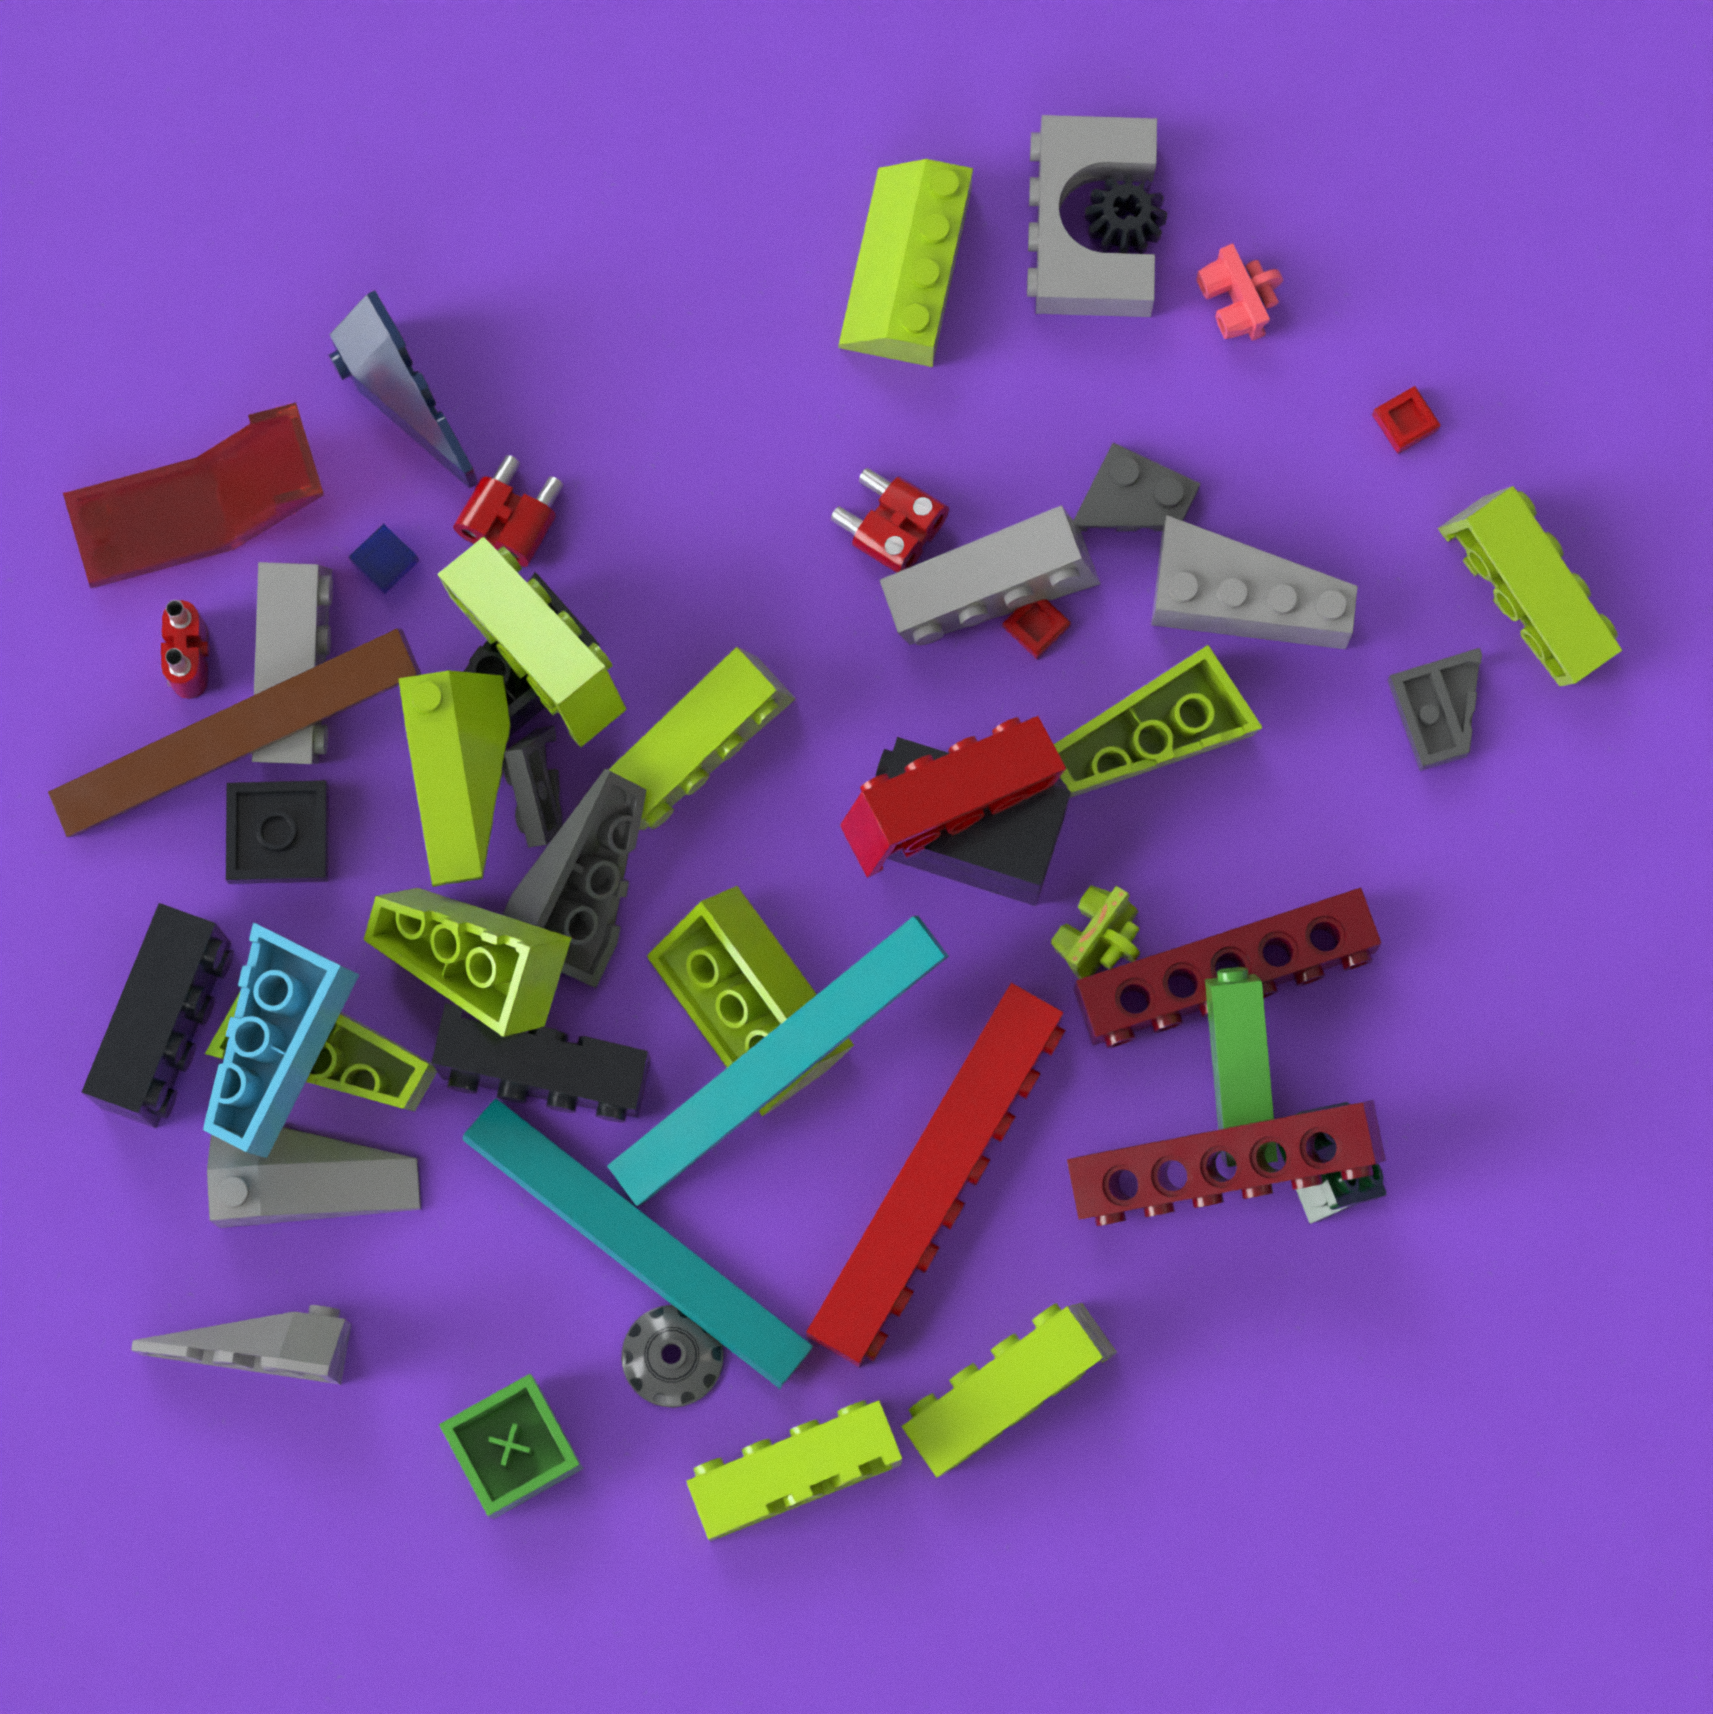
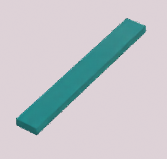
[607,916,949,1206]
[462,1098,813,1389]

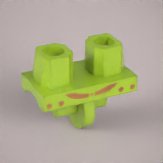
[1051,885,1140,979]

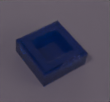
[349,523,419,595]

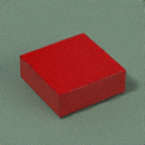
[1372,386,1441,454]
[1002,599,1071,659]

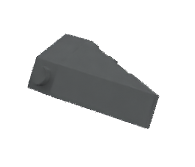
[502,769,647,988]

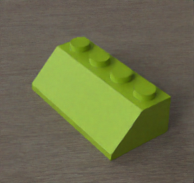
[838,159,973,367]
[646,886,855,1116]

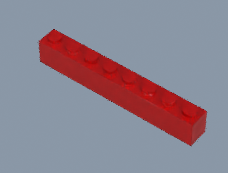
[806,982,1066,1368]

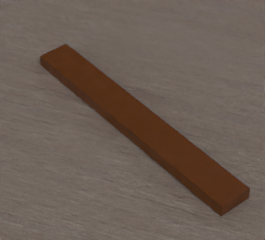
[48,628,422,837]

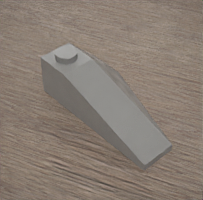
[207,1127,421,1228]
[131,1305,351,1385]

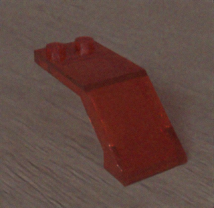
[63,402,324,589]

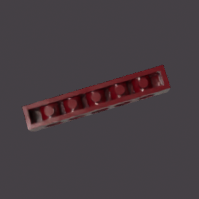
[1073,887,1382,1048]
[1067,1100,1386,1226]

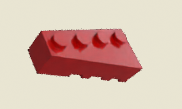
[840,716,1067,878]

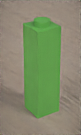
[1205,967,1278,1167]

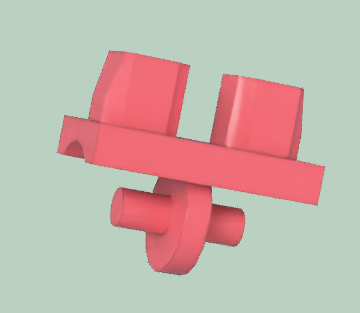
[1196,244,1283,341]

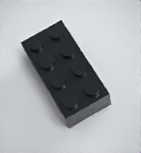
[81,903,234,1128]

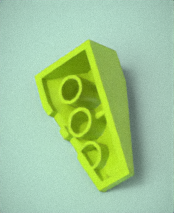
[398,670,511,887]

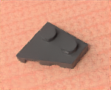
[1073,443,1200,532]
[1387,648,1482,771]
[503,725,562,848]

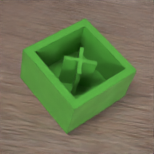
[439,1373,584,1519]

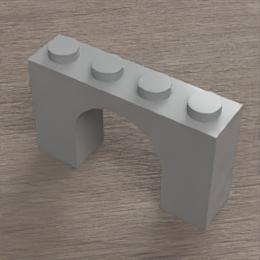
[1027,115,1157,317]

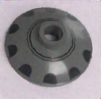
[621,1305,723,1408]

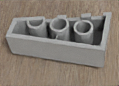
[880,505,1100,645]
[1151,515,1358,649]
[252,562,333,764]

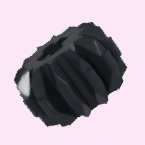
[1085,173,1167,254]

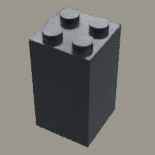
[875,737,1071,906]

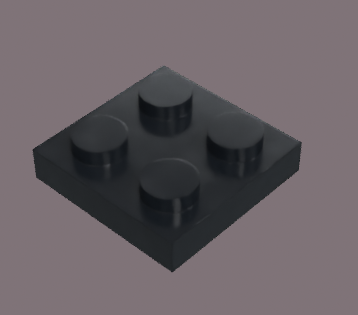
[226,780,329,884]

